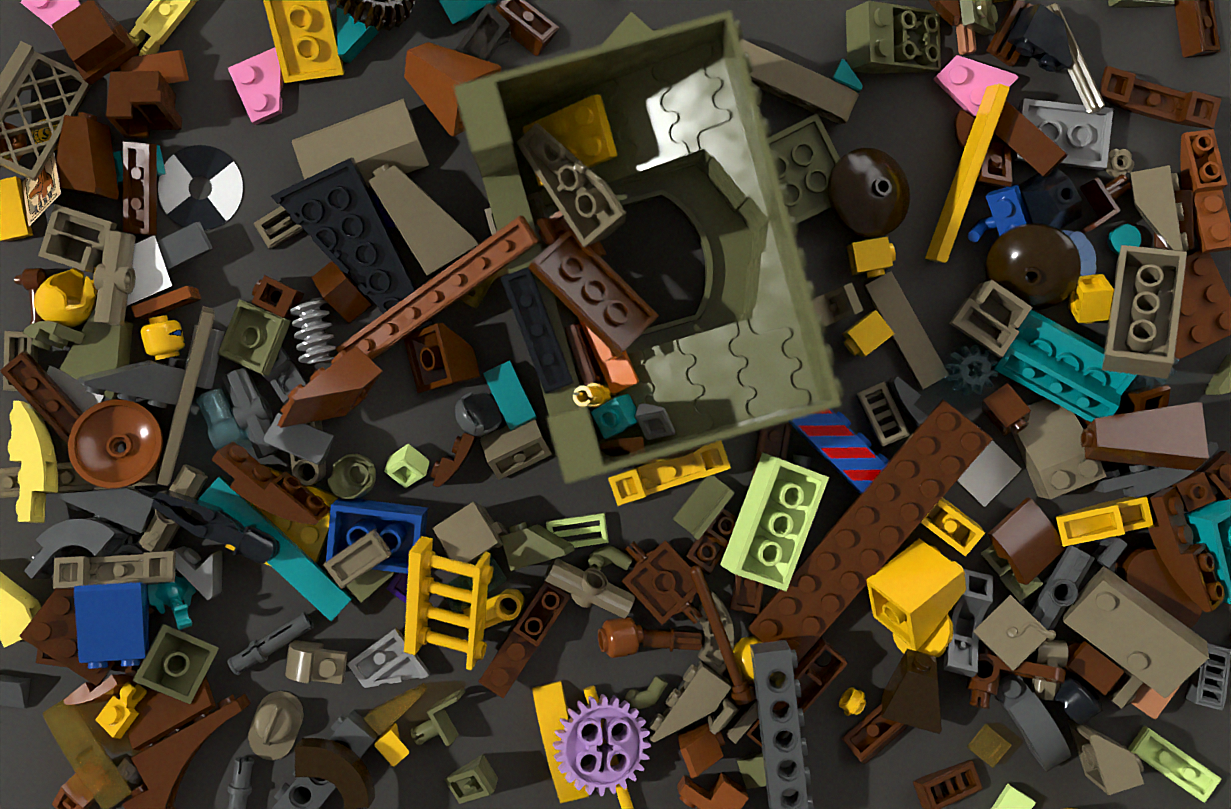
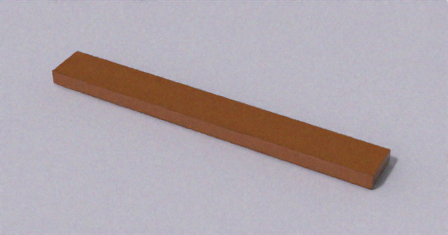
[336,216,540,360]

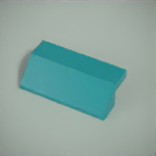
[994,310,1137,422]

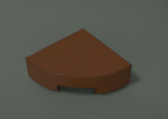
[954,109,975,150]

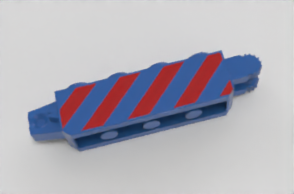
[787,409,889,494]

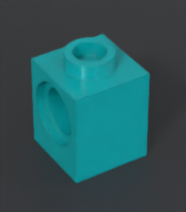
[591,393,638,439]

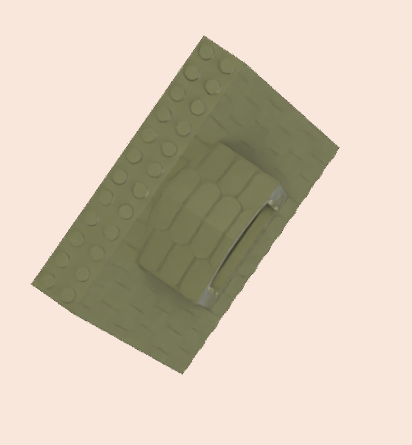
[453,10,843,484]

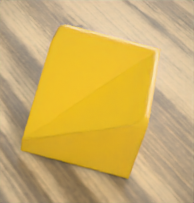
[374,723,409,766]

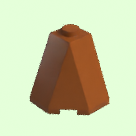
[404,42,502,137]

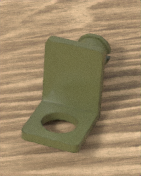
[411,688,465,746]

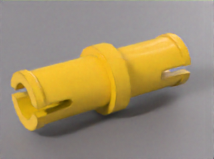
[573,383,616,408]

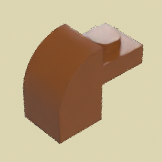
[677,772,749,809]

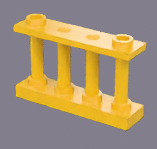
[404,536,493,670]

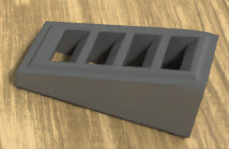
[1185,643,1231,711]

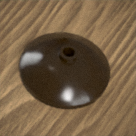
[828,148,910,238]
[985,223,1081,310]

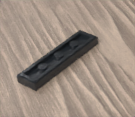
[500,267,574,394]

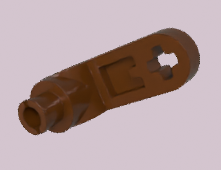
[966,639,1066,709]

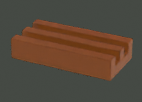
[131,286,201,320]

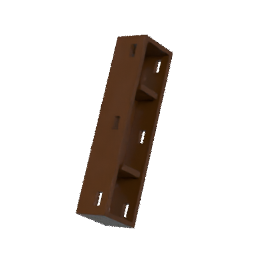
[746,637,848,747]

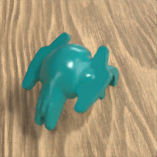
[147,575,196,630]

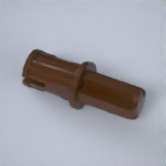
[643,628,703,652]

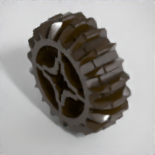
[336,0,415,32]

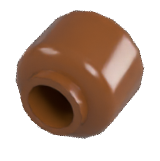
[598,616,644,658]

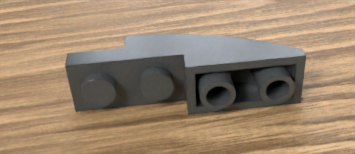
[1091,442,1219,498]

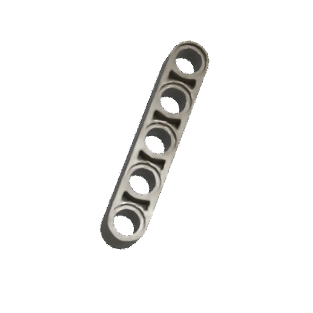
[740,40,859,124]

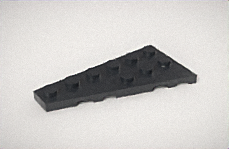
[270,158,433,333]

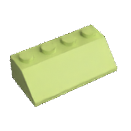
[720,452,829,591]

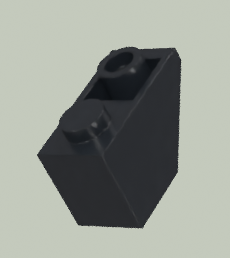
[1007,4,1072,72]

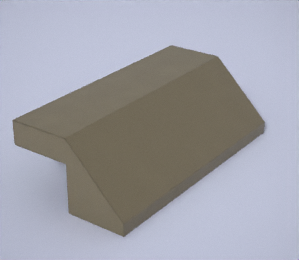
[292,98,429,188]

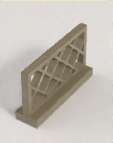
[0,41,92,182]

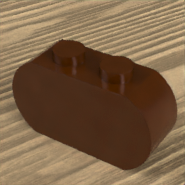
[1115,546,1202,629]

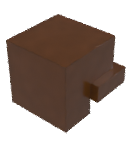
[51,0,140,85]
[106,71,182,139]

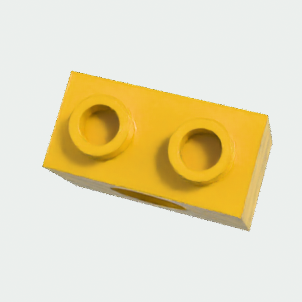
[920,497,985,557]

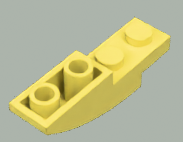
[8,401,58,523]

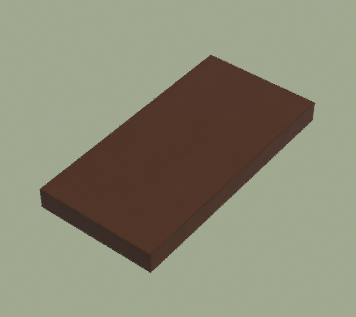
[528,228,659,357]

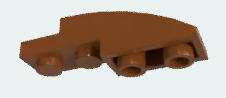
[1180,129,1231,254]

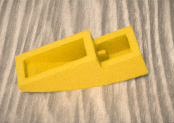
[1055,496,1154,547]

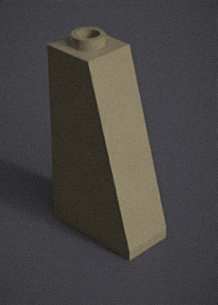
[369,164,480,275]

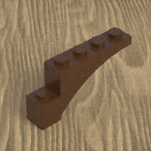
[122,693,251,809]

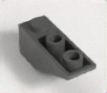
[78,360,186,408]
[58,486,161,535]

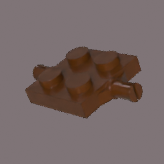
[622,540,703,625]

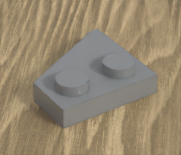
[347,627,430,688]

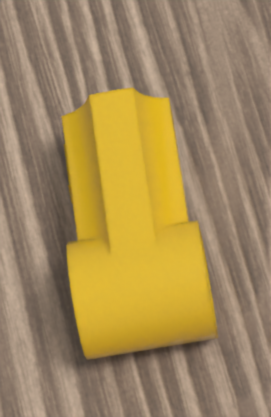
[463,588,525,629]

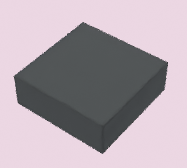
[1090,537,1128,568]

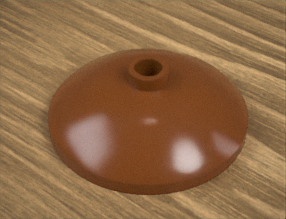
[68,399,163,489]

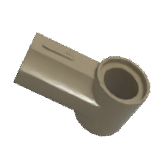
[1029,639,1068,701]

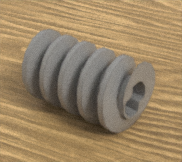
[290,300,336,364]

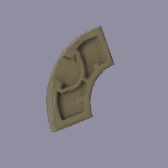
[694,591,734,676]

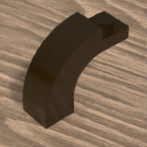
[295,738,375,809]

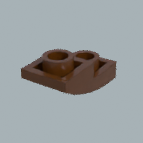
[431,432,477,487]
[684,508,738,575]

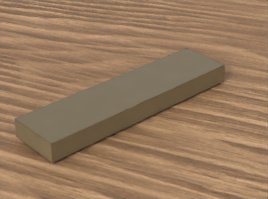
[863,271,949,390]

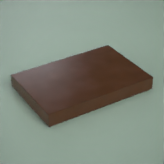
[127,675,216,750]

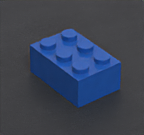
[326,498,428,574]

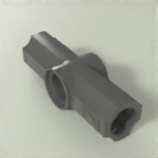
[222,367,280,459]
[1029,545,1095,630]

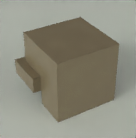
[38,204,119,273]
[949,280,1032,357]
[433,502,508,563]

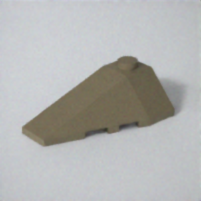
[516,123,626,247]

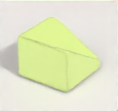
[384,444,429,488]

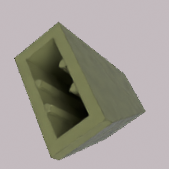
[59,307,133,400]

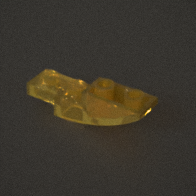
[42,696,133,809]

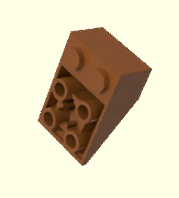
[277,346,382,428]

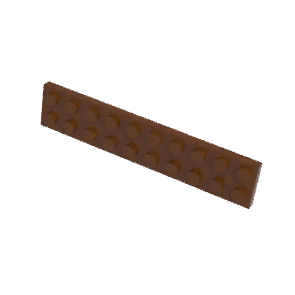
[747,399,993,662]

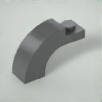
[24,519,130,579]
[944,569,993,677]
[995,674,1071,772]

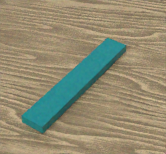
[199,476,353,621]

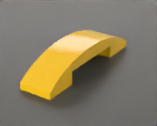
[608,440,731,506]
[532,681,589,803]

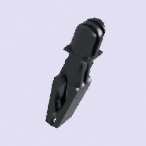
[152,490,280,564]

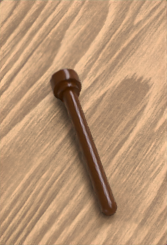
[690,565,756,706]

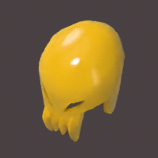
[33,267,98,328]

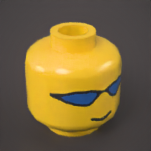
[141,315,185,360]

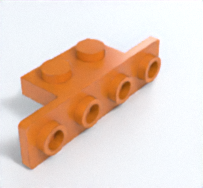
[578,318,639,394]

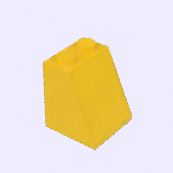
[866,538,966,651]

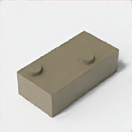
[1102,245,1187,379]
[1063,566,1209,699]

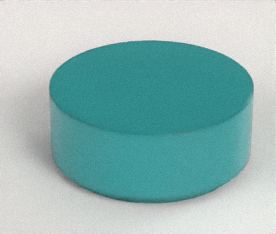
[1107,224,1141,255]

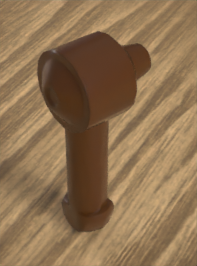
[14,268,47,325]

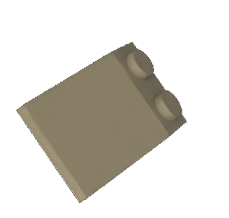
[1012,398,1106,499]

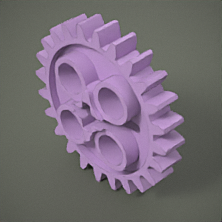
[553,694,651,796]

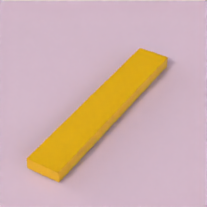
[925,83,1010,263]

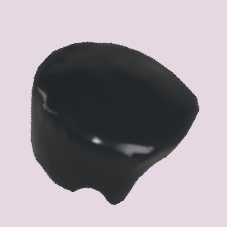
[1054,672,1102,725]

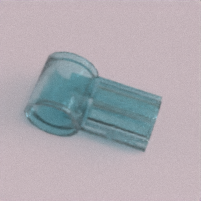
[196,388,248,451]

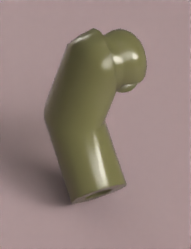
[588,545,633,570]
[625,675,668,710]

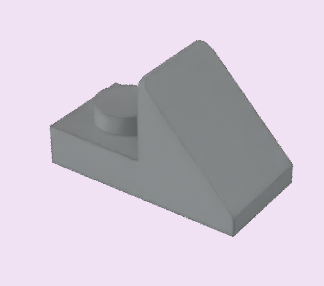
[173,546,223,600]

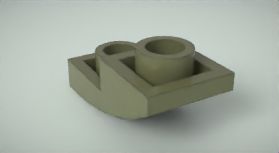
[23,321,85,351]

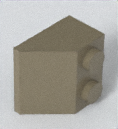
[1068,719,1144,795]

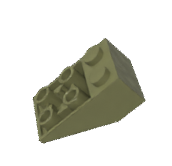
[846,1,941,74]

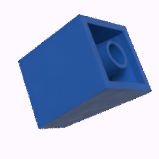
[74,582,149,669]

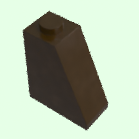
[882,649,942,734]

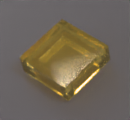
[967,724,1012,768]

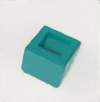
[831,58,863,93]

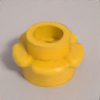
[839,687,866,716]

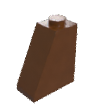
[56,112,119,200]

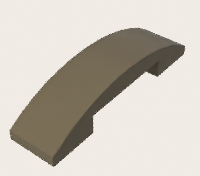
[53,551,176,589]

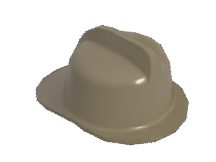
[248,691,304,760]

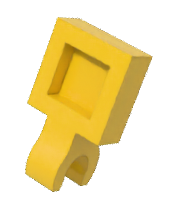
[95,682,147,739]

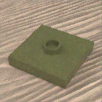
[217,299,291,376]

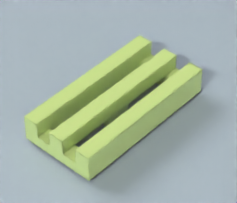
[546,512,609,548]

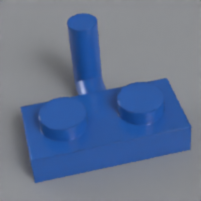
[968,185,1031,242]

